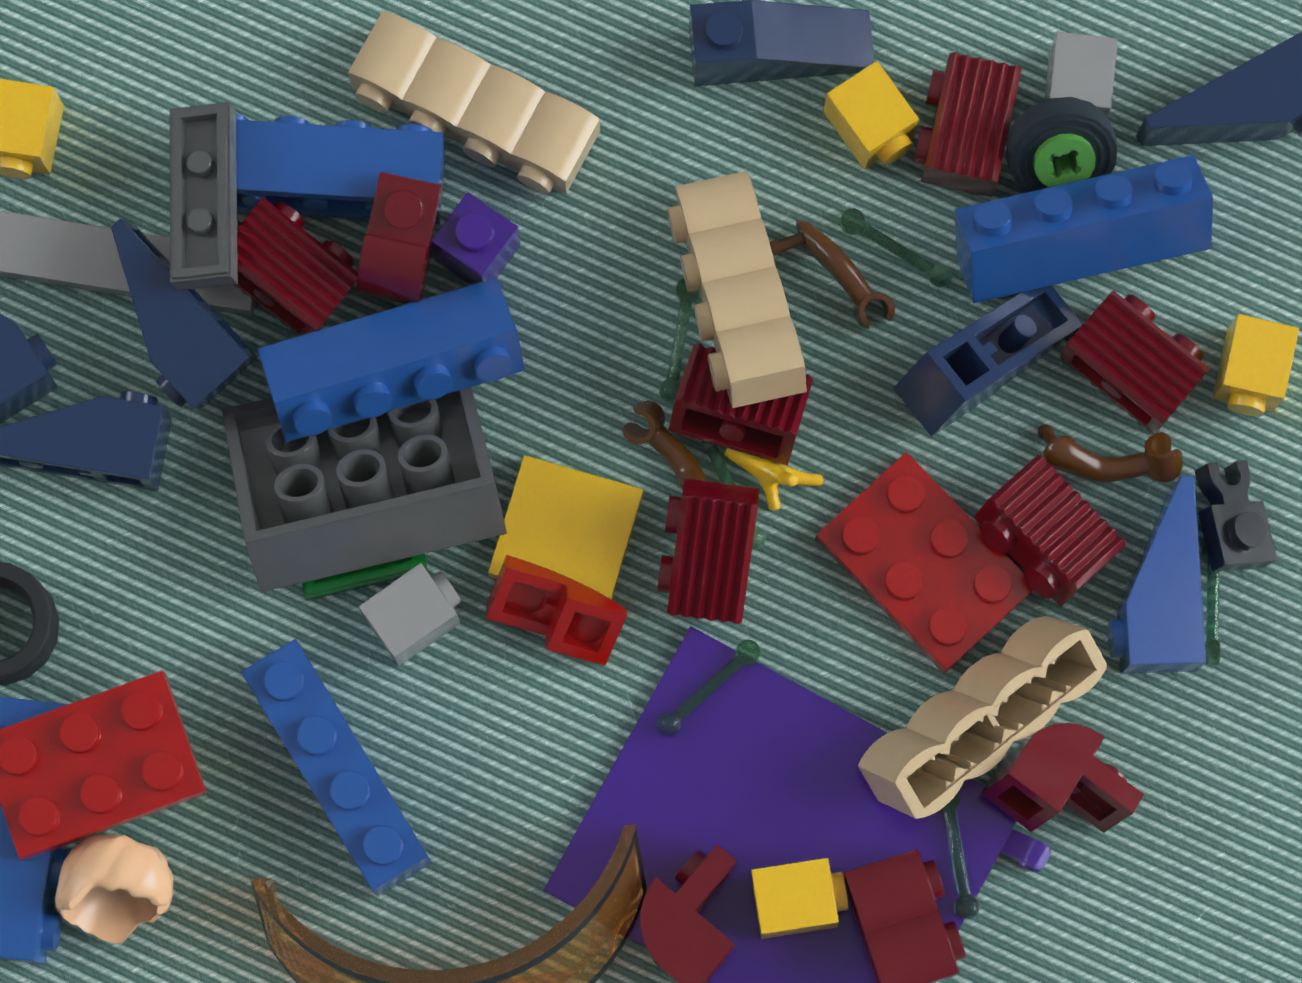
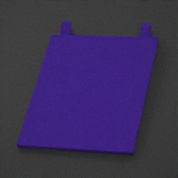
[544,626,1051,983]

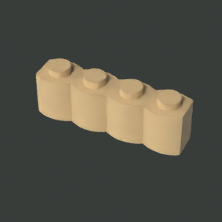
[348,11,600,195]
[667,171,807,408]
[858,616,1107,819]

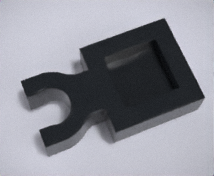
[1195,460,1278,572]

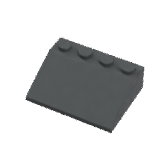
[222,387,507,593]

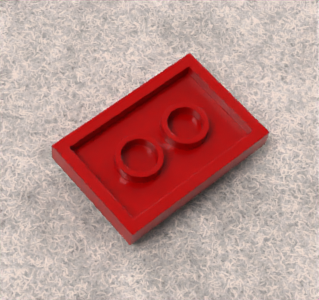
[815,452,1033,674]
[0,670,207,861]

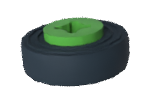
[1006,97,1117,193]

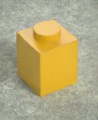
[823,61,919,170]
[0,79,64,179]
[1212,314,1299,416]
[751,858,848,939]

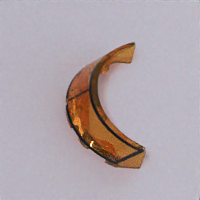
[251,823,647,983]

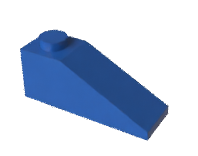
[1108,475,1206,674]

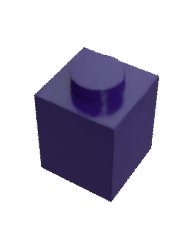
[431,192,520,285]

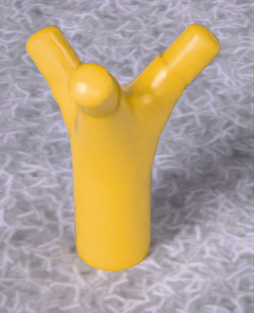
[725,448,824,511]

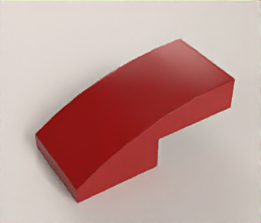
[486,555,627,666]

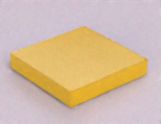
[488,455,644,599]

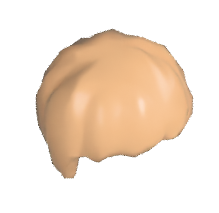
[55,834,174,944]

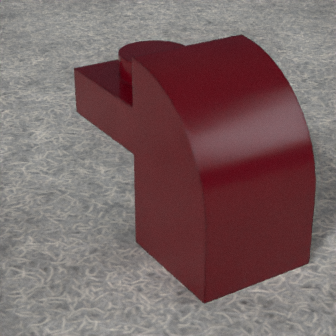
[357,171,443,304]
[981,723,1144,833]
[640,844,737,983]

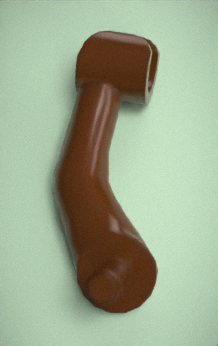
[770,220,895,329]
[622,400,707,490]
[1038,424,1183,483]

